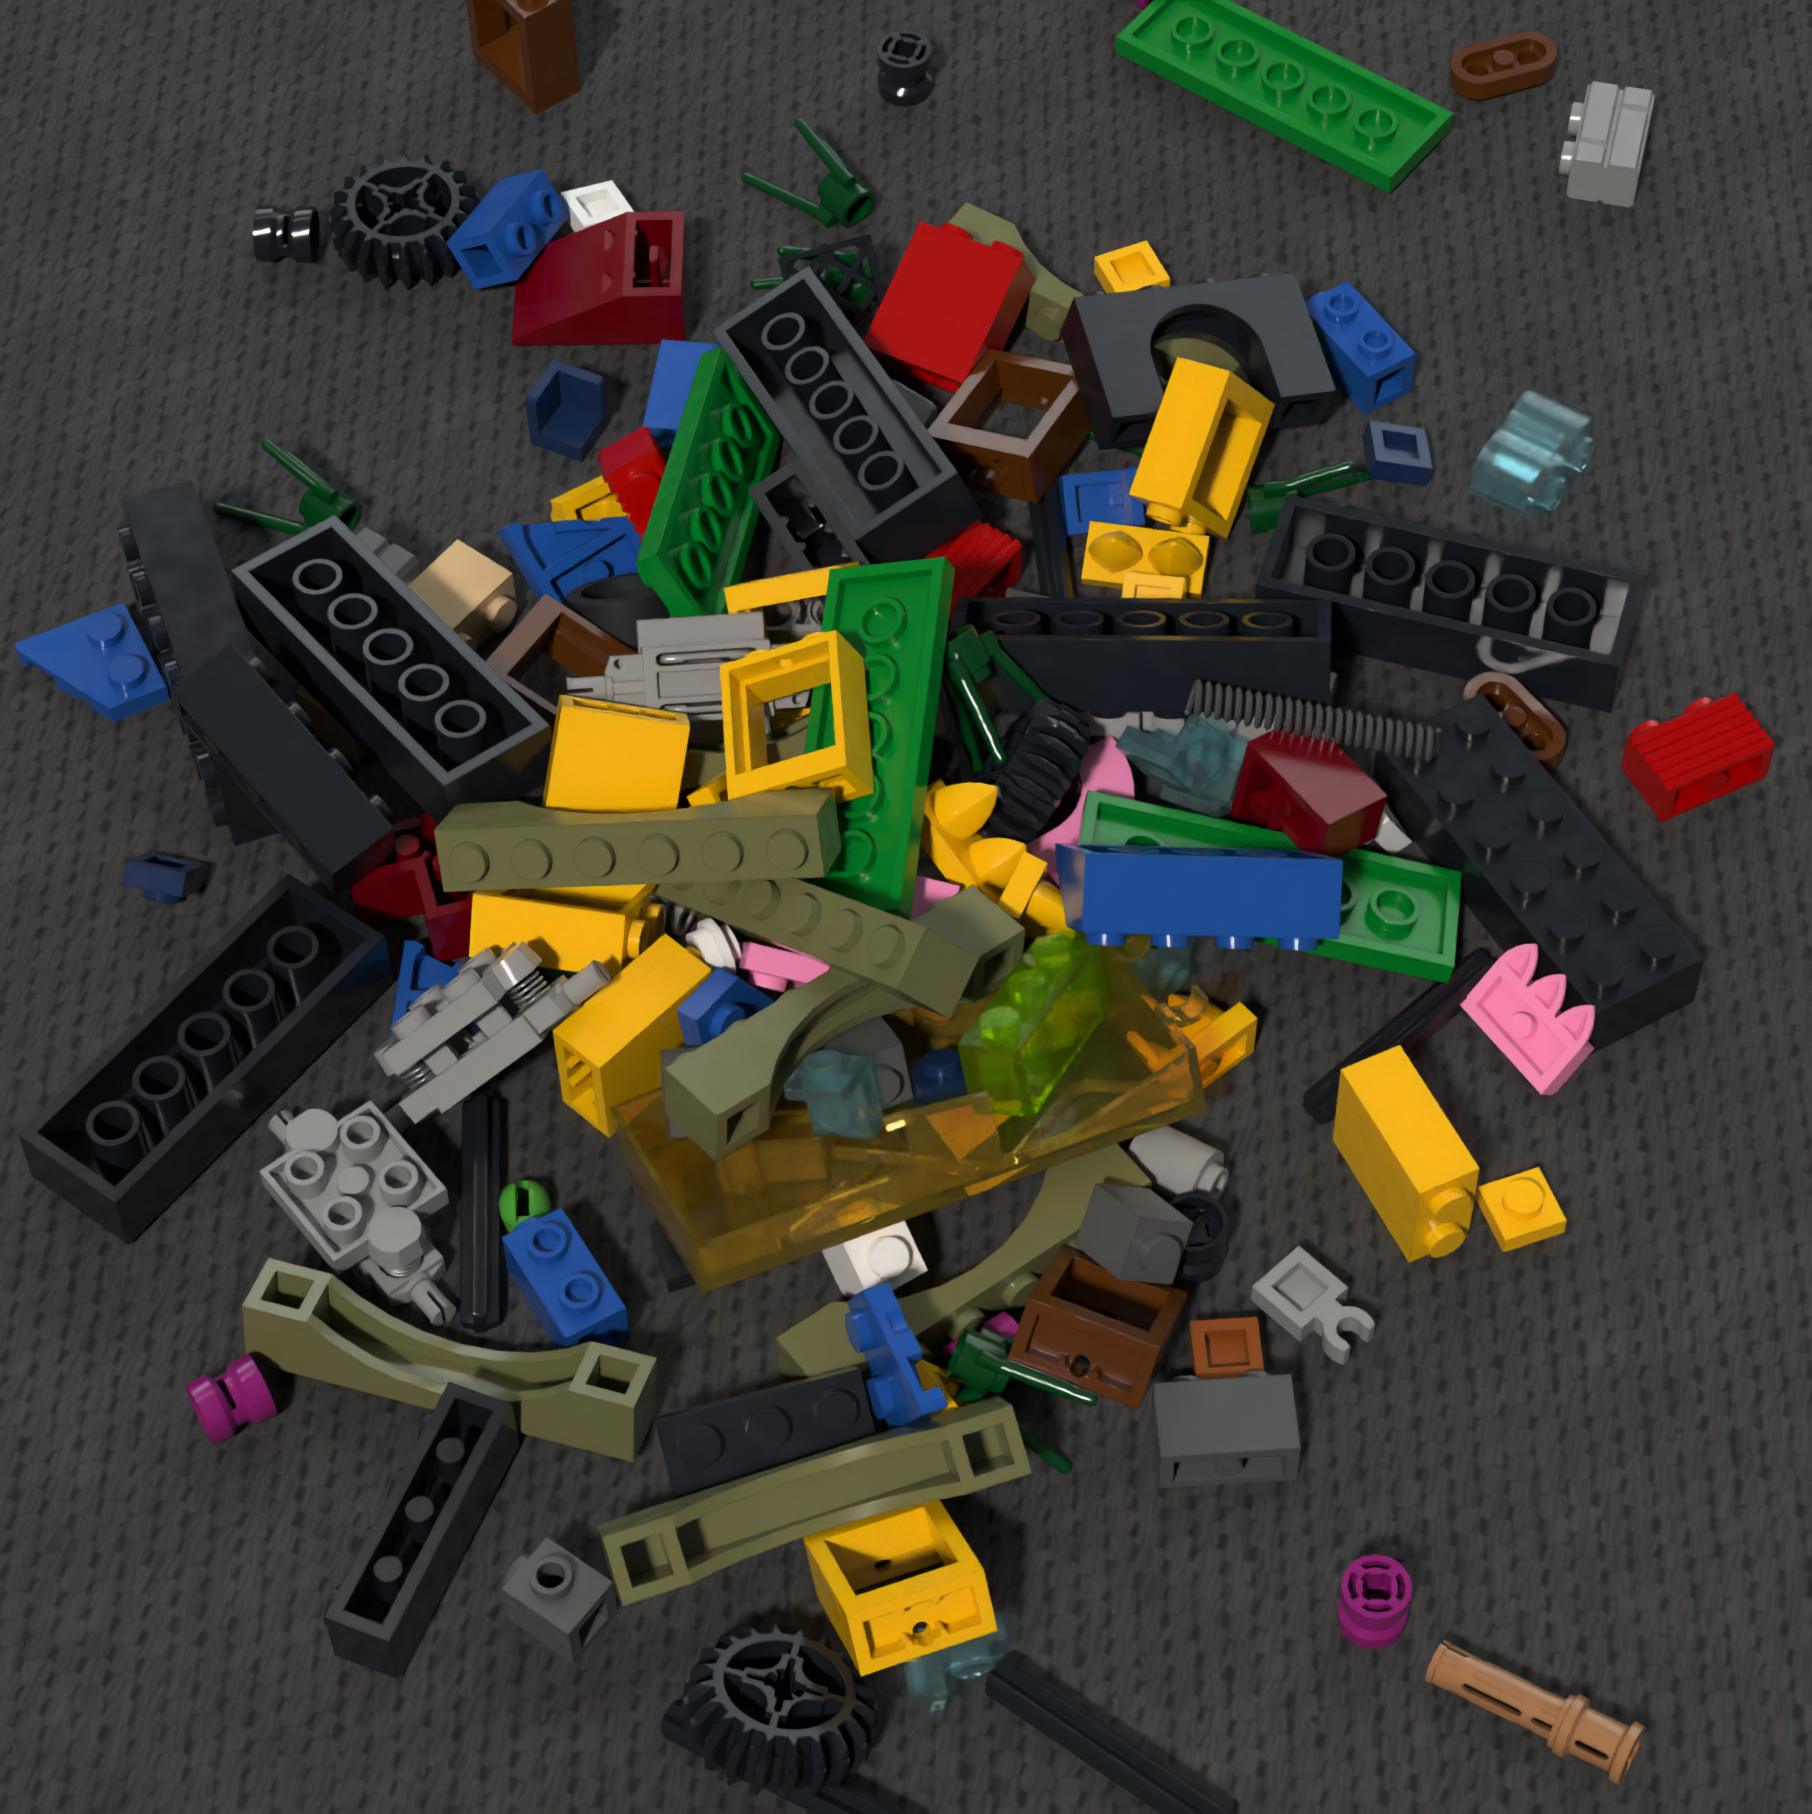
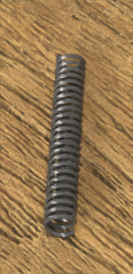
[1184,679,1442,763]

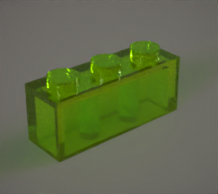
[957,934,1110,1118]

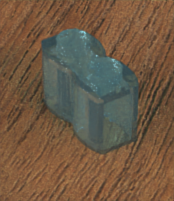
[1469,389,1596,523]

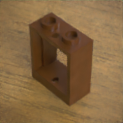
[466,0,581,115]
[927,349,1092,503]
[485,593,638,738]
[1008,1246,1188,1410]

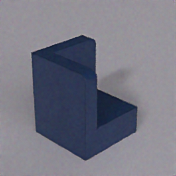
[525,359,610,462]

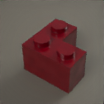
[1228,719,1387,858]
[349,813,476,962]

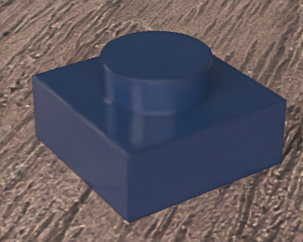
[1362,420,1433,486]
[122,852,208,904]
[906,1049,987,1114]

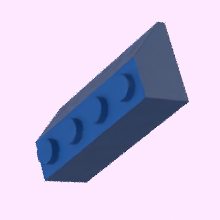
[1055,843,1343,950]

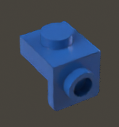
[1058,466,1148,537]

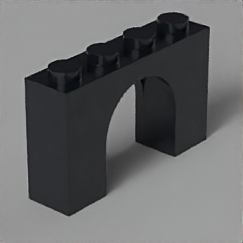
[1060,273,1336,450]

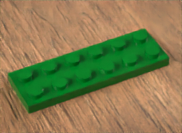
[1115,0,1453,194]
[635,346,781,617]
[796,557,955,920]
[1077,790,1462,983]

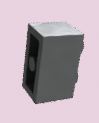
[1151,1371,1301,1488]

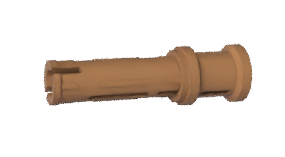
[1425,1639,1646,1786]

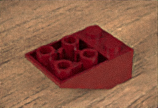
[512,211,688,346]

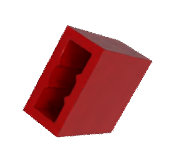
[863,221,1035,395]

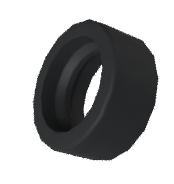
[566,573,670,648]

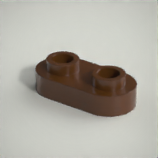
[1449,31,1557,100]
[1463,672,1566,773]

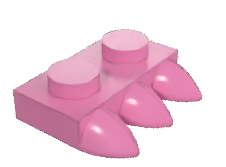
[1460,943,1595,1095]

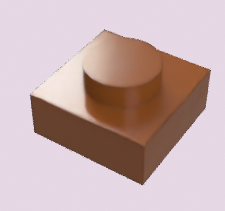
[1188,1317,1264,1380]

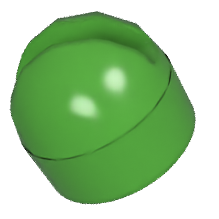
[498,1180,552,1233]

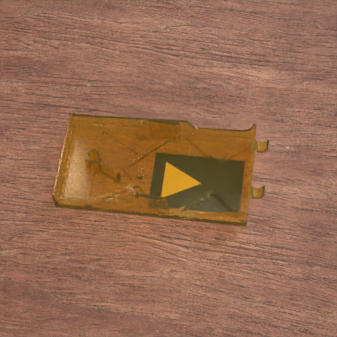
[609,932,1208,1294]

